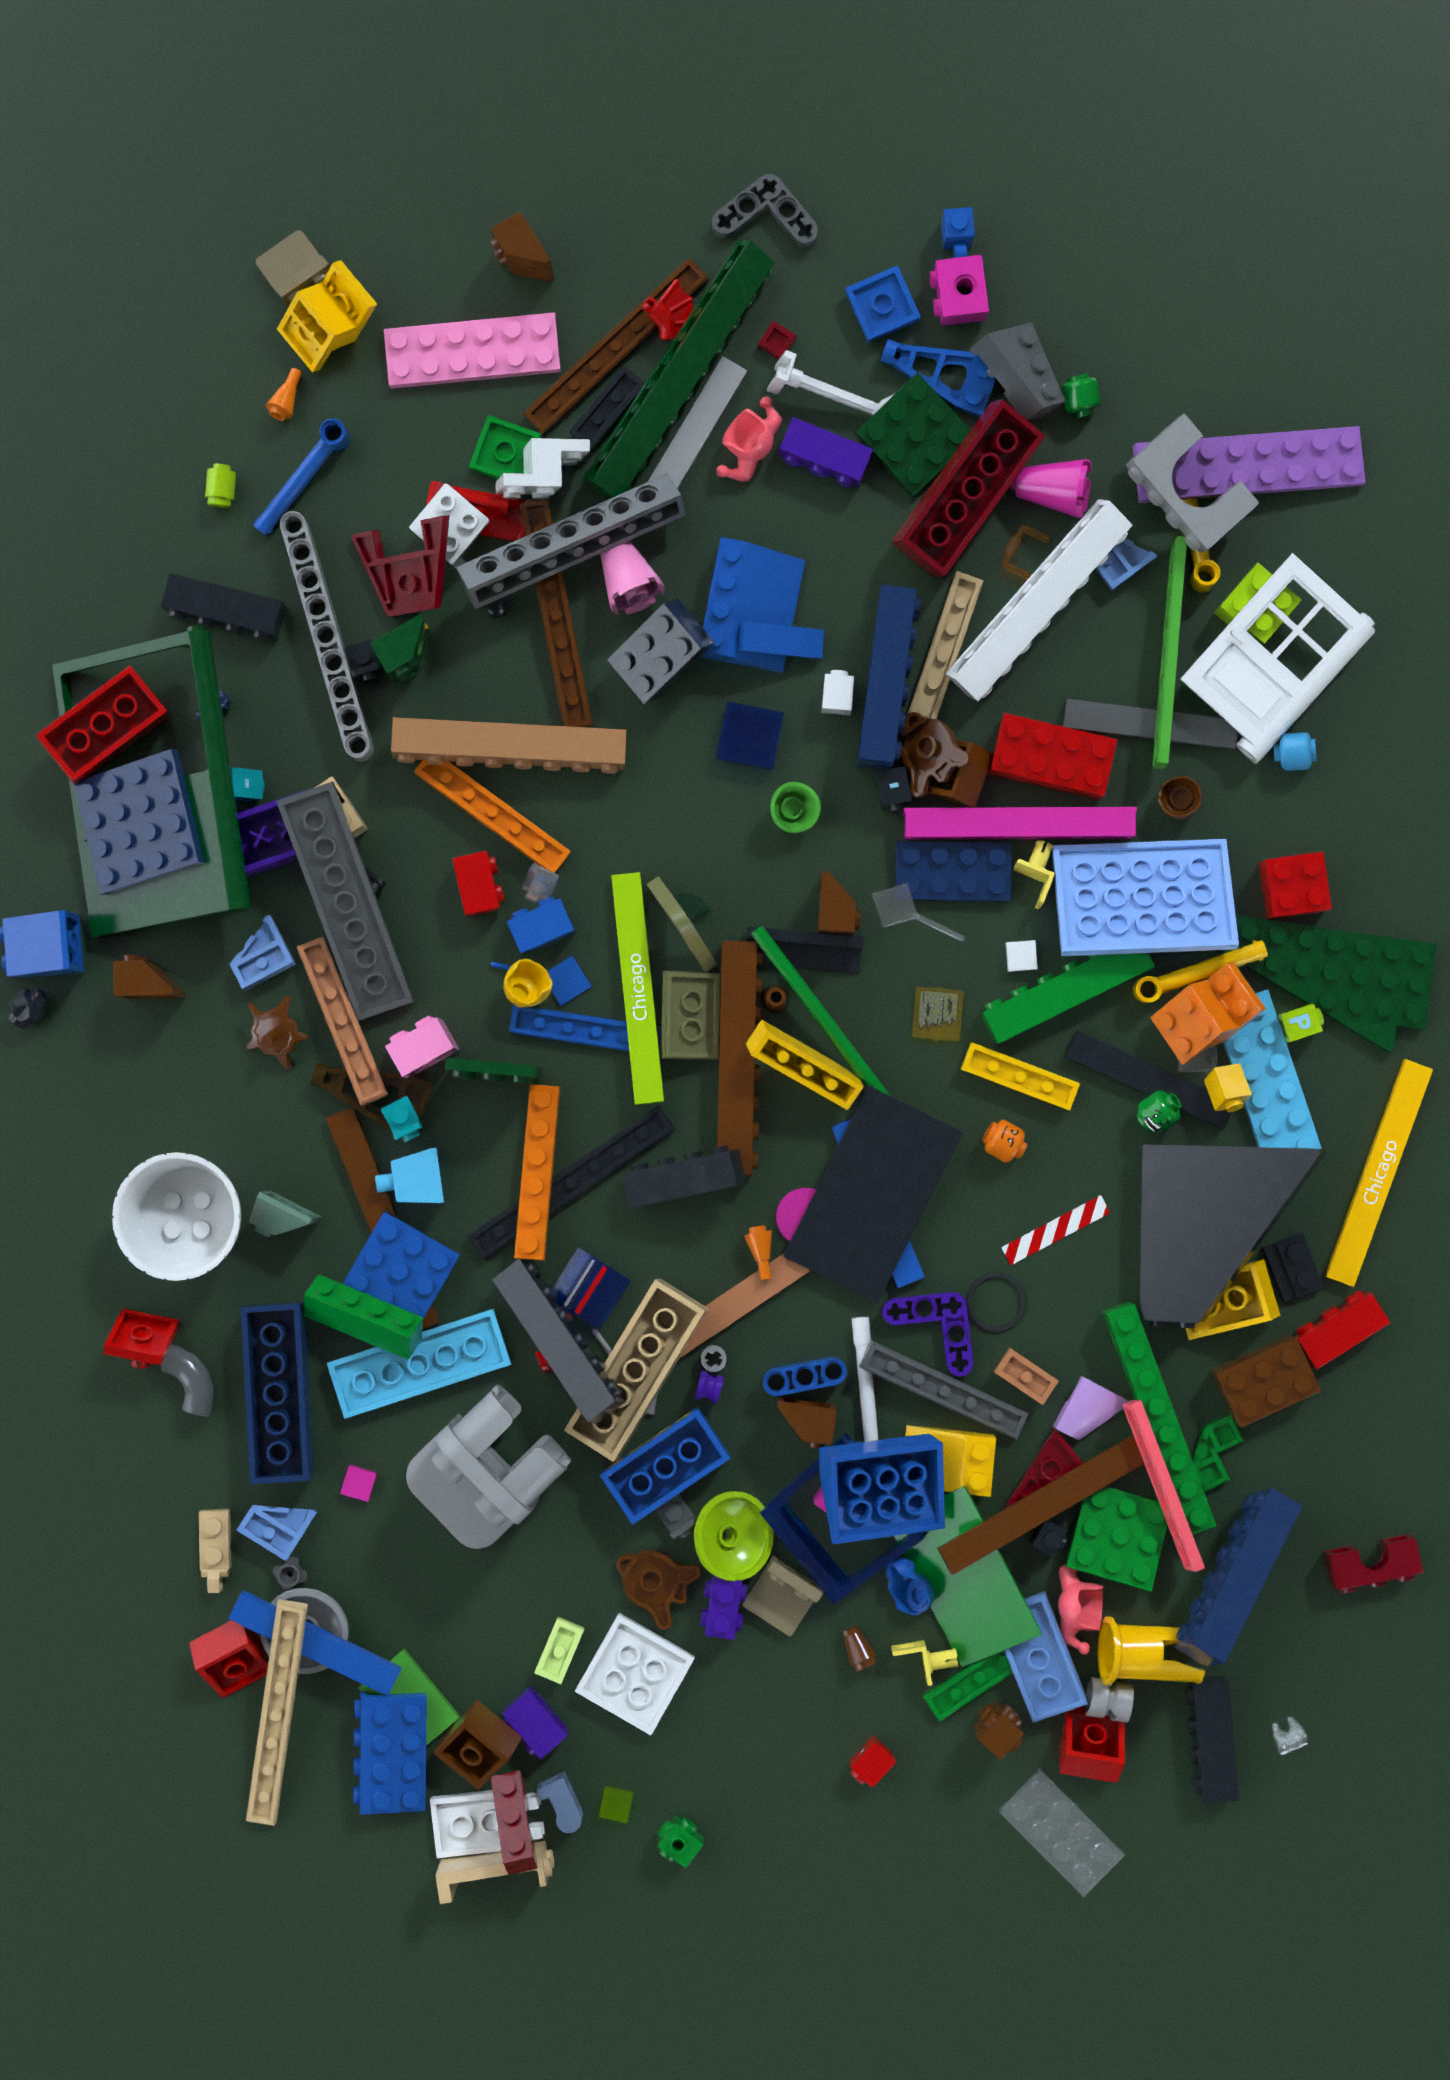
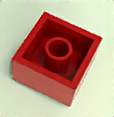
[1259,851,1332,920]

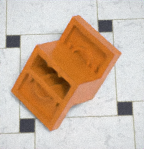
[1150,961,1266,1065]

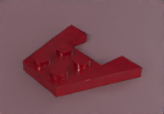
[350,515,450,617]

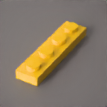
[960,1042,1080,1111]

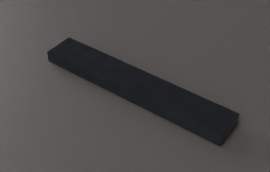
[1065,1030,1232,1129]

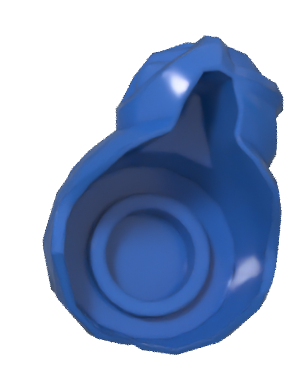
[886,1557,934,1615]

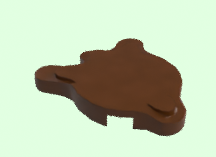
[901,712,973,798]
[616,1549,702,1630]

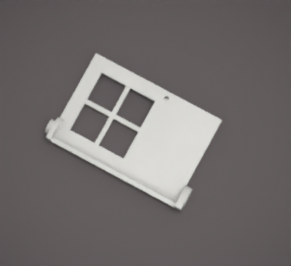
[1180,553,1375,764]

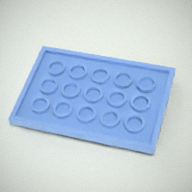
[1052,839,1239,956]

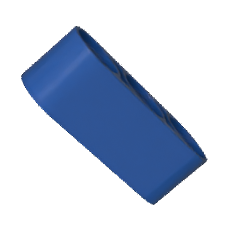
[763,1356,847,1396]

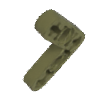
[646,876,718,973]

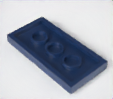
[895,841,1012,902]

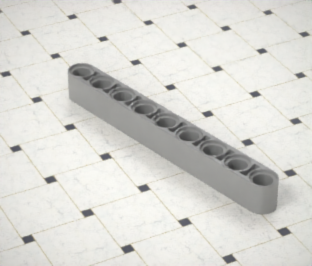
[280,511,374,762]

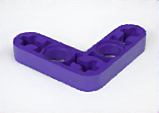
[882,1292,973,1377]

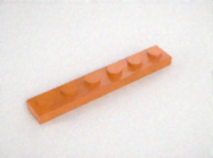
[414,760,571,876]
[514,1084,560,1261]

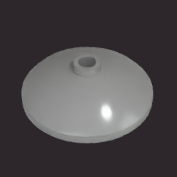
[260,1588,349,1674]

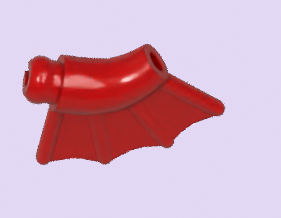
[642,279,693,341]

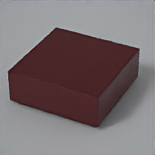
[757,321,797,360]

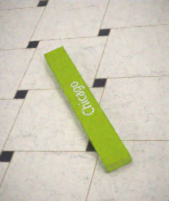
[611,872,664,1105]

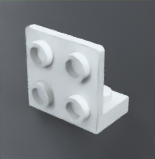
[409,484,489,568]

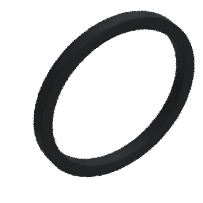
[967,1273,1025,1331]

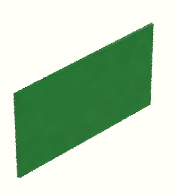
[894,1486,1042,1667]

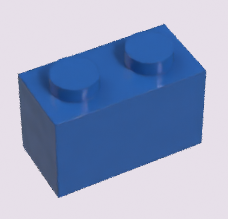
[507,896,575,955]

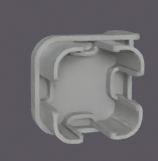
[406,1384,571,1549]

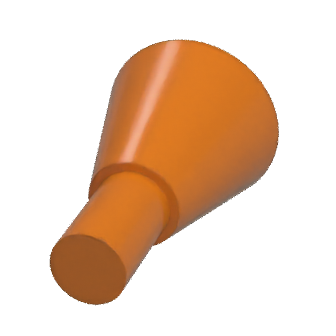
[265,368,302,421]
[744,1225,772,1280]

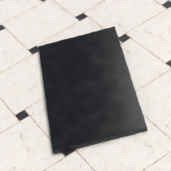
[783,1085,963,1303]

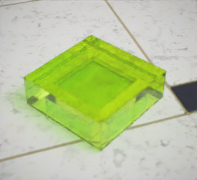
[599,1786,634,1823]

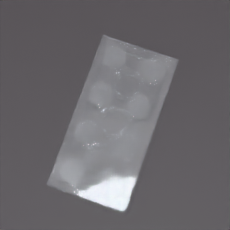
[999,1769,1125,1897]

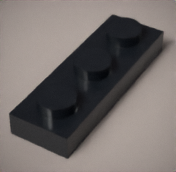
[569,366,645,452]

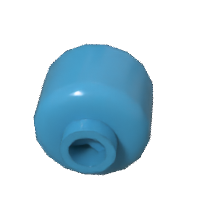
[1274,732,1317,771]

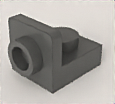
[655,1493,697,1539]

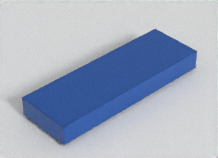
[739,621,824,659]

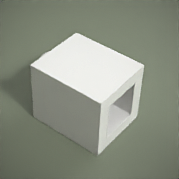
[821,670,854,715]

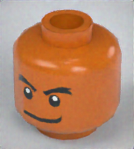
[982,1119,1027,1163]

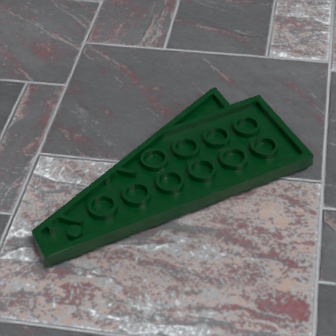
[1218,915,1437,1052]

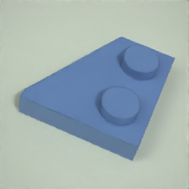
[1095,538,1157,591]
[230,914,296,991]
[237,1505,318,1561]

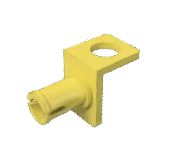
[1013,840,1055,910]
[891,1640,959,1686]

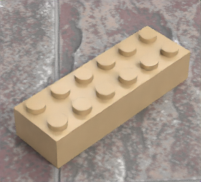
[564,1278,709,1462]

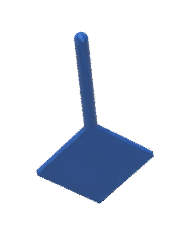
[491,956,592,1006]

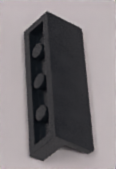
[746,926,864,973]

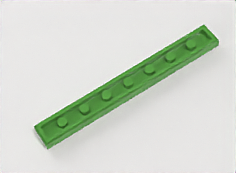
[1152,536,1187,769]

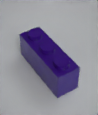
[779,417,873,488]

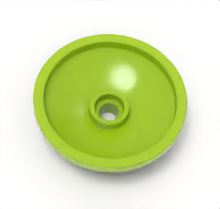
[694,1491,774,1581]

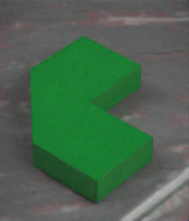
[1192,1414,1244,1492]

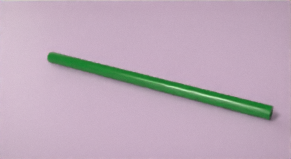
[751,925,891,1096]

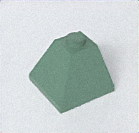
[249,1190,321,1238]

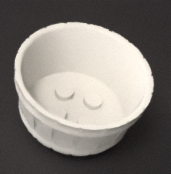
[112,1152,241,1281]

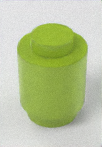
[205,464,236,508]

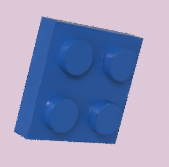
[845,265,921,343]

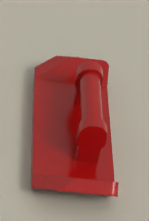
[426,481,536,542]

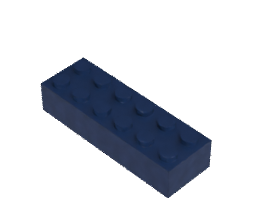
[856,585,921,770]
[241,1301,315,1484]
[1175,1488,1302,1666]

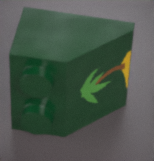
[370,614,430,684]

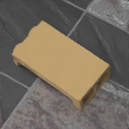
[435,1841,554,1904]

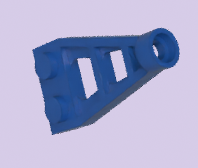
[880,339,996,418]

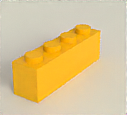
[746,1020,864,1110]

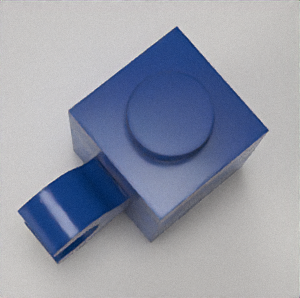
[941,207,975,258]

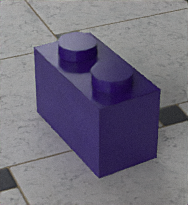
[502,1685,569,1760]

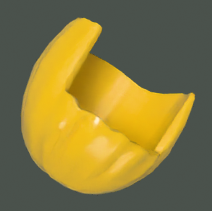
[503,959,553,1008]

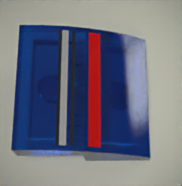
[553,1247,631,1330]

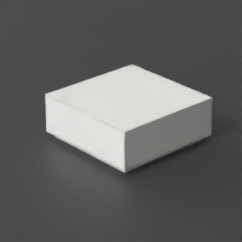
[1005,940,1038,972]

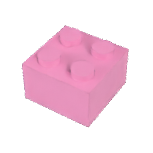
[385,1016,460,1078]

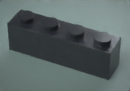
[161,573,286,642]
[622,1145,746,1208]
[1185,1676,1239,1803]

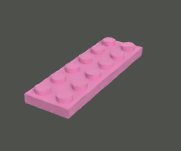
[384,312,561,389]

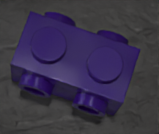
[700,1575,747,1640]

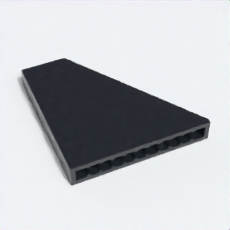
[1140,1145,1325,1328]

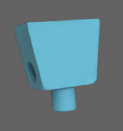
[375,1148,444,1203]

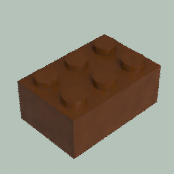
[1210,1335,1321,1428]

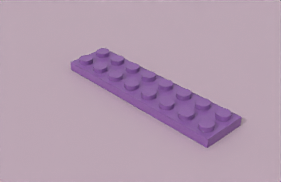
[1133,426,1366,503]

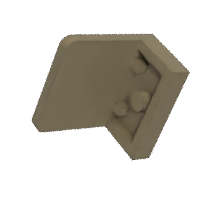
[256,230,330,308]

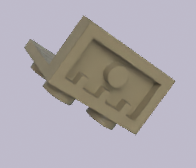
[743,1555,823,1636]

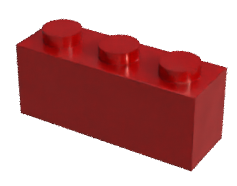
[1294,1290,1391,1370]

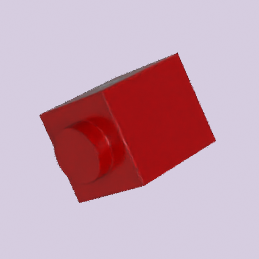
[849,1735,896,1788]

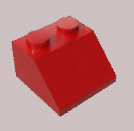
[189,1620,269,1698]
[1059,1706,1125,1783]

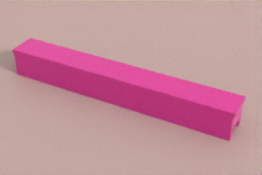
[902,807,1137,840]

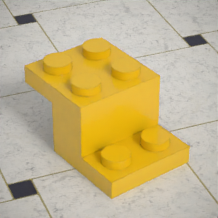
[277,260,377,373]

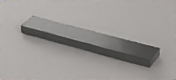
[1063,699,1237,750]
[859,1340,1029,1440]

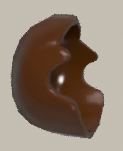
[1158,776,1203,819]

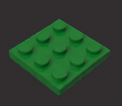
[1065,1486,1168,1592]

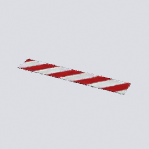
[1001,1195,1110,1265]

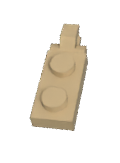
[199,1509,231,1593]

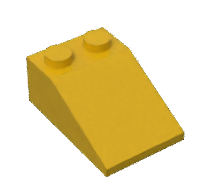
[1185,1259,1281,1340]
[905,1425,996,1497]

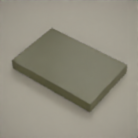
[661,971,721,1060]

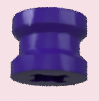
[694,1370,724,1404]

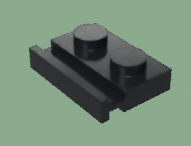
[1261,1232,1324,1302]

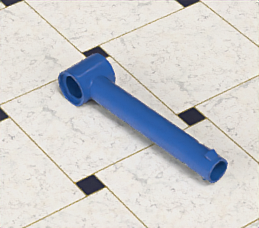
[253,418,350,537]

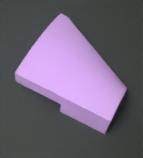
[1053,1376,1128,1440]

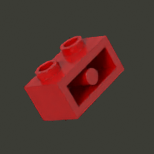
[452,851,505,917]

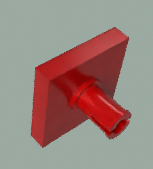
[104,1308,179,1369]

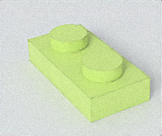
[534,1617,584,1684]

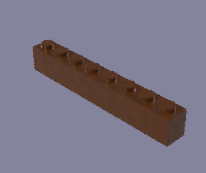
[717,941,762,1175]

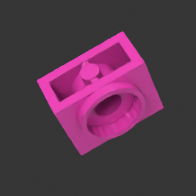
[930,255,989,326]

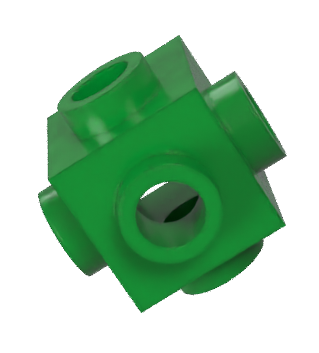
[657,1815,704,1869]

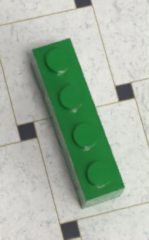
[304,1274,423,1360]

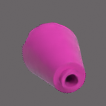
[1011,459,1092,518]

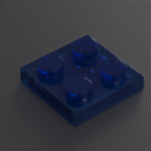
[716,701,784,770]

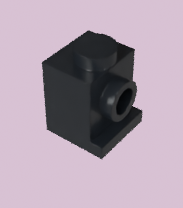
[1028,1519,1068,1557]

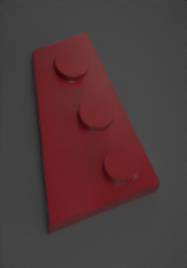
[1005,1428,1083,1507]

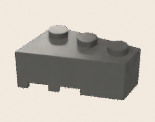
[969,322,1065,421]

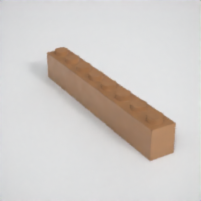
[391,717,626,774]

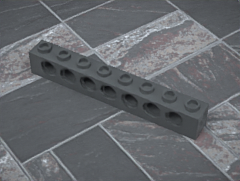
[456,474,686,609]

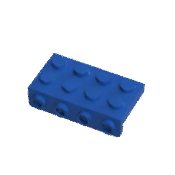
[353,1691,427,1815]

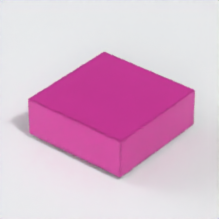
[340,1464,378,1502]

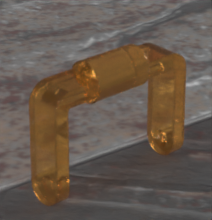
[1002,525,1050,579]

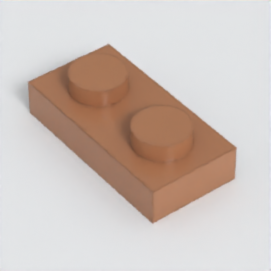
[993,1347,1059,1405]

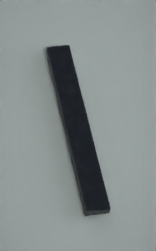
[467,1105,675,1260]

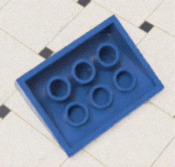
[701,537,805,673]
[819,1434,945,1544]

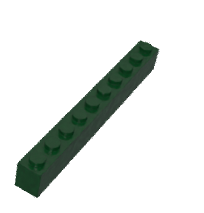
[582,240,775,500]

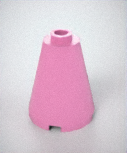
[600,541,665,615]

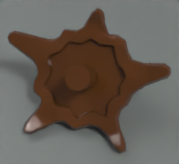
[246,996,308,1070]

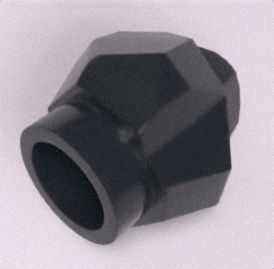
[8,988,48,1029]

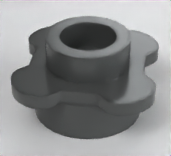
[273,1556,308,1591]

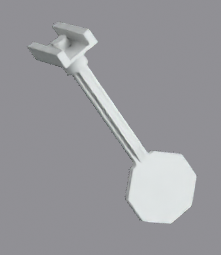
[766,350,893,415]

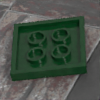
[854,372,970,497]
[445,1058,542,1084]

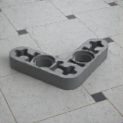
[712,174,818,248]

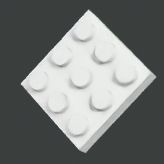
[575,1613,695,1735]

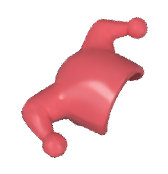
[716,396,782,482]
[1058,1564,1103,1655]

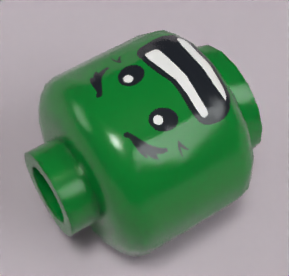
[1137,1090,1181,1133]

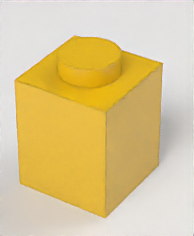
[1204,1063,1252,1112]

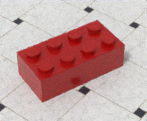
[36,665,168,785]
[988,713,1118,801]

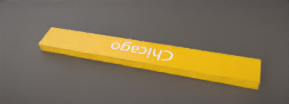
[1325,1059,1433,1287]

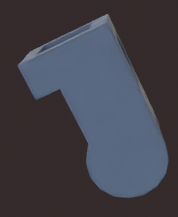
[536,1771,583,1833]

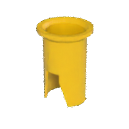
[1097,1616,1205,1686]

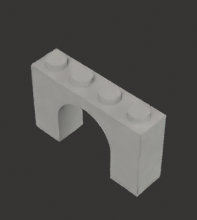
[1125,413,1259,553]

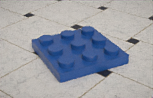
[343,1211,461,1320]

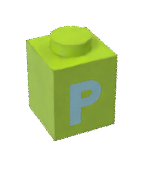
[1277,1004,1324,1043]

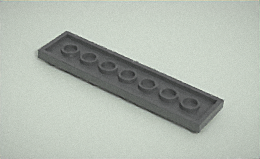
[276,781,413,1021]

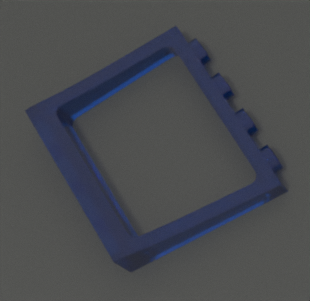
[760,1433,928,1604]

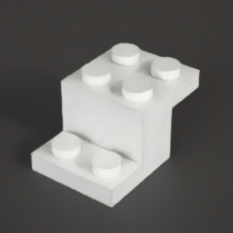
[496,438,590,500]

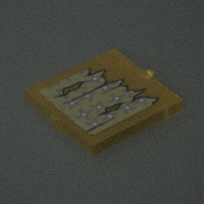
[912,986,964,1042]

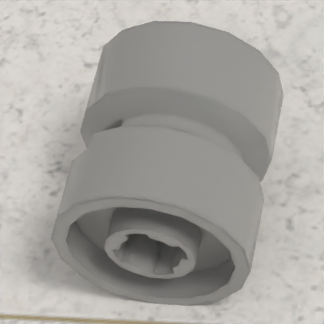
[1085,1677,1134,1723]

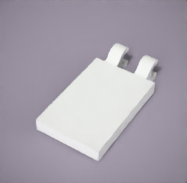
[430,1790,545,1858]

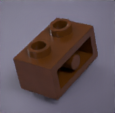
[973,1700,1024,1760]

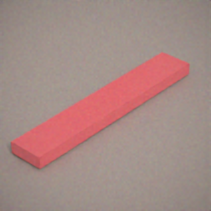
[1123,1400,1205,1572]

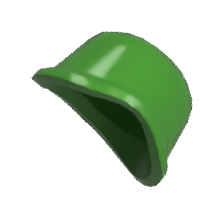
[770,782,821,833]

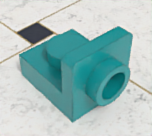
[381,1096,424,1143]

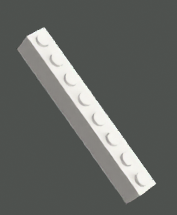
[945,499,1132,701]

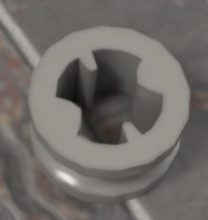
[701,1345,726,1372]

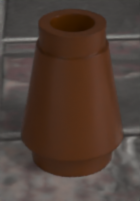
[761,985,790,1013]
[842,1625,877,1672]

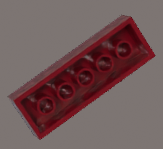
[891,399,1045,578]

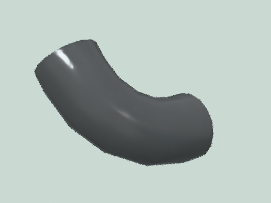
[161,1344,214,1417]

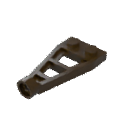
[311,1063,434,1138]

